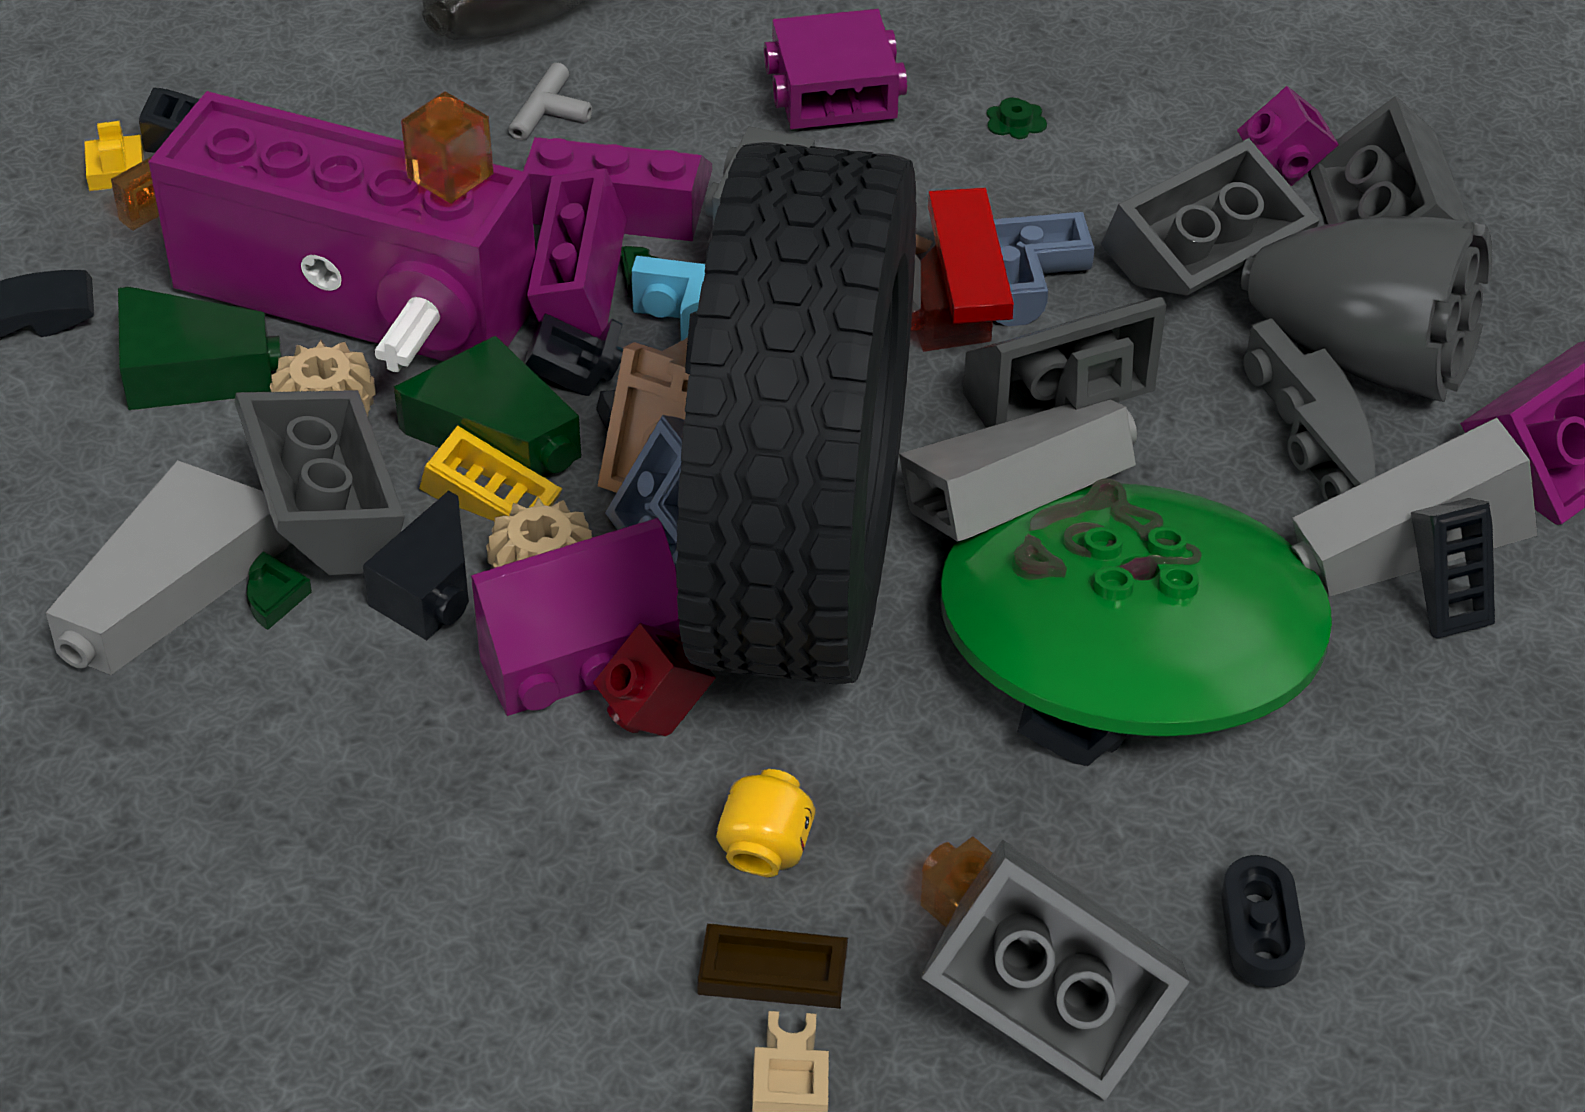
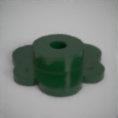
[987,97,1047,139]

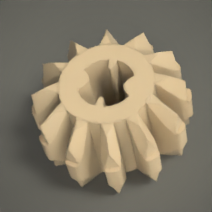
[270,340,376,416]
[486,497,593,569]

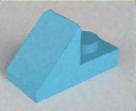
[631,256,705,341]

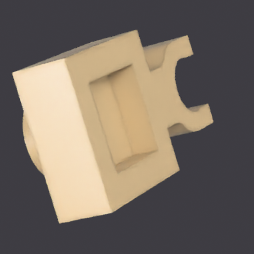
[752,1011,829,1112]

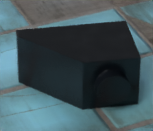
[363,490,469,641]

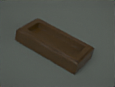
[698,923,848,1009]

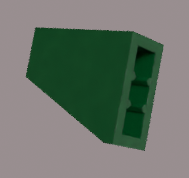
[118,287,283,410]
[394,336,582,477]

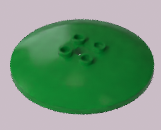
[940,483,1332,736]

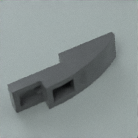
[1244,318,1375,501]

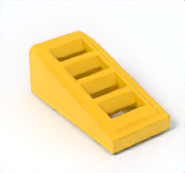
[419,426,562,521]

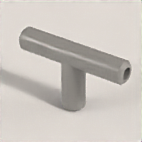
[508,63,592,140]

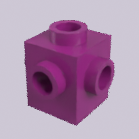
[1237,86,1339,186]

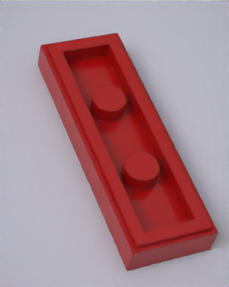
[928,187,1014,323]

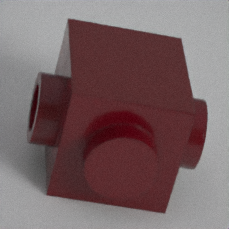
[593,623,716,736]

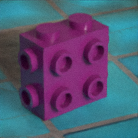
[764,9,907,129]

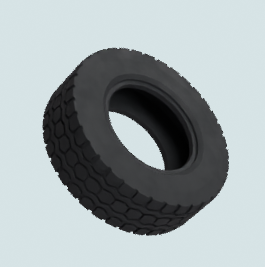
[676,142,917,684]

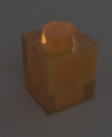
[401,91,494,203]

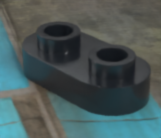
[1221,855,1305,987]

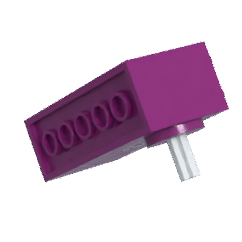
[148,91,536,372]

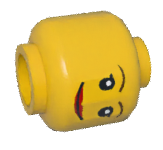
[716,769,816,877]

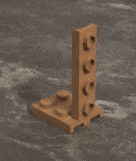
[598,337,690,493]

